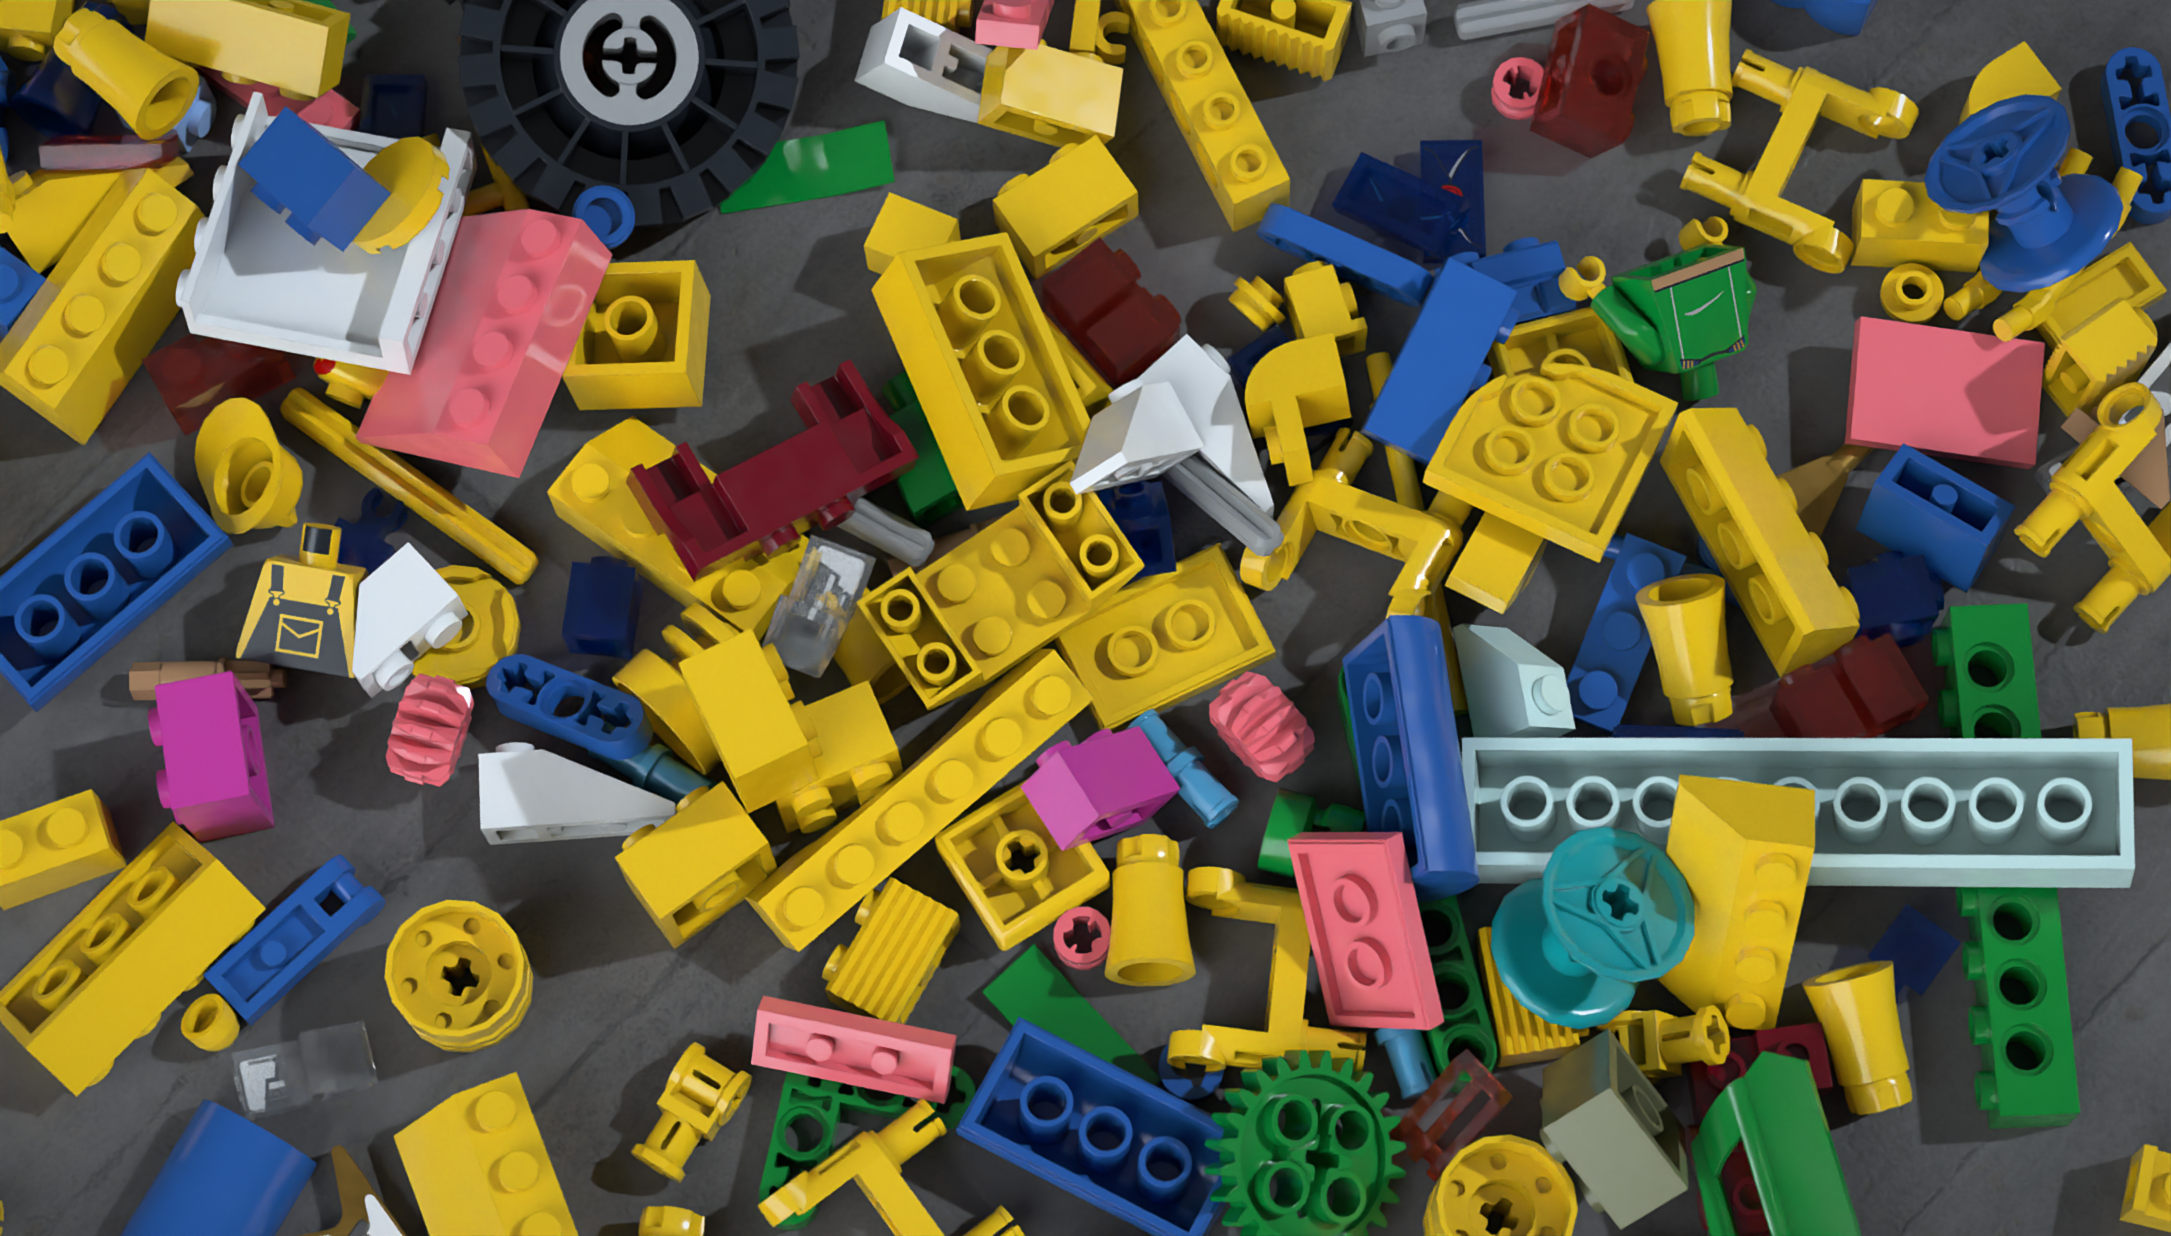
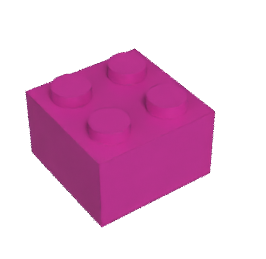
[148,671,275,842]

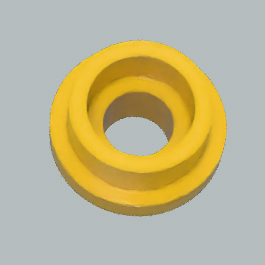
[1880,263,1944,324]
[1228,275,1286,333]

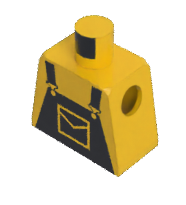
[236,523,369,678]

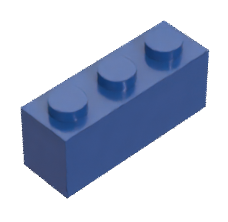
[1360,257,1521,466]

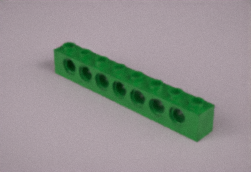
[1931,603,2080,1129]

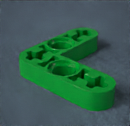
[759,1066,976,1230]

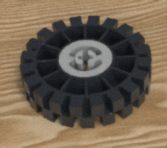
[458,0,800,232]

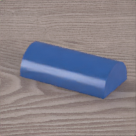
[0,452,234,713]
[1342,615,1480,903]
[956,1017,1226,1236]
[120,1099,318,1236]

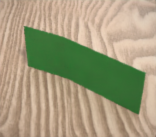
[720,120,895,214]
[982,944,1159,1086]

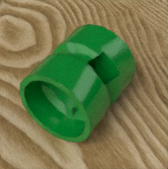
[1258,787,1366,878]

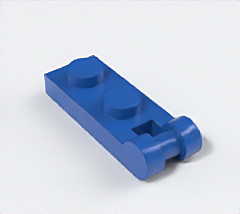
[203,854,386,1026]

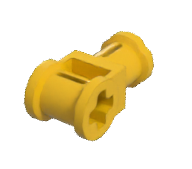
[1597,1005,1730,1084]
[630,1042,752,1184]

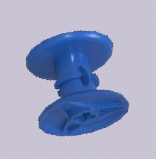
[1924,94,2123,293]

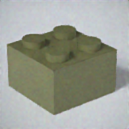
[1539,1028,1688,1230]

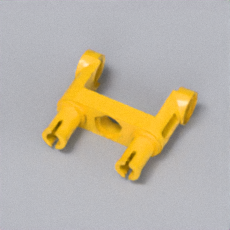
[1680,48,1919,274]
[2014,382,2171,634]
[1240,427,1474,620]
[1167,867,1366,1072]
[757,1098,1025,1236]

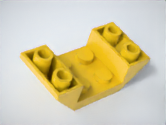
[856,459,1144,710]

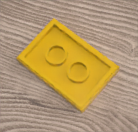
[1054,543,1276,734]

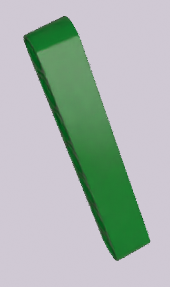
[1336,666,1497,1094]

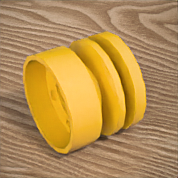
[612,602,739,775]
[385,900,534,1053]
[1422,1135,1578,1236]

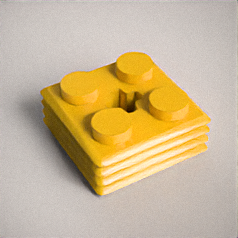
[1487,307,1634,383]
[935,778,1110,951]

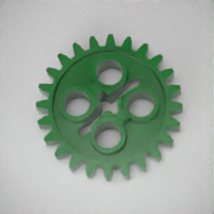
[1204,1050,1406,1236]

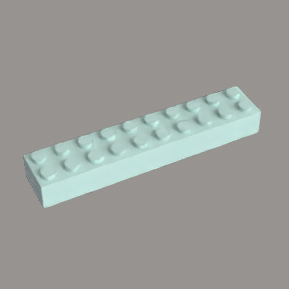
[1462,738,2135,888]

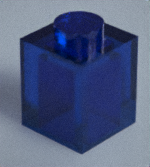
[561,556,643,659]

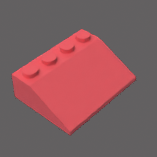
[355,209,612,478]

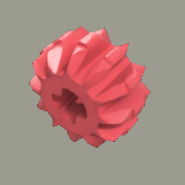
[1209,671,1315,783]
[385,673,474,787]

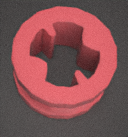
[1491,57,1549,120]
[1054,907,1111,970]

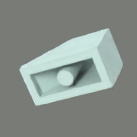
[1453,624,1576,738]

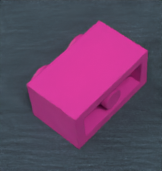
[1021,726,1181,851]

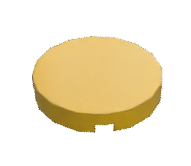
[352,137,450,254]
[411,565,522,690]

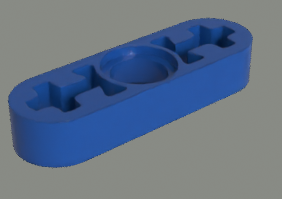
[2100,47,2171,224]
[1256,203,1433,307]
[486,654,653,760]

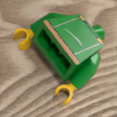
[1558,216,1757,401]

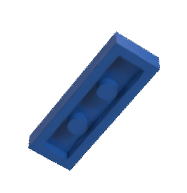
[1566,533,1687,736]

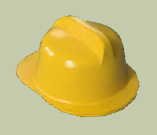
[194,398,303,535]

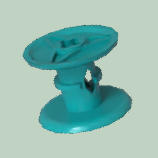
[1491,826,1695,1029]

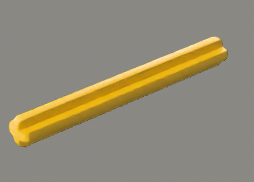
[280,387,539,585]

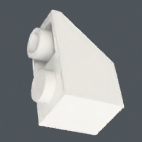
[352,542,468,698]

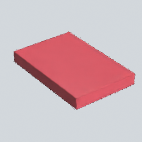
[1845,316,2045,470]
[1287,832,1444,1030]

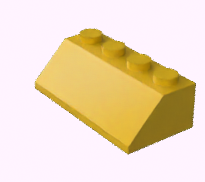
[0,168,205,445]
[871,232,1091,511]
[1659,408,1860,678]
[547,416,823,647]
[1655,774,1815,1030]
[0,821,266,1097]
[394,1072,579,1236]

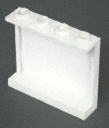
[176,92,478,375]

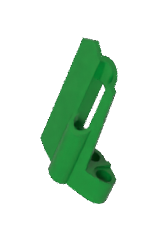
[1691,1051,1862,1236]

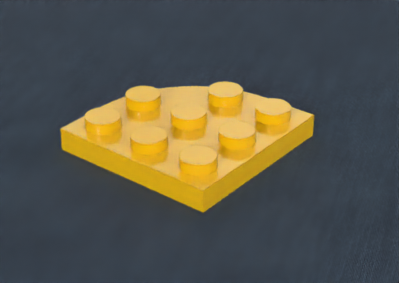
[1422,363,1678,563]

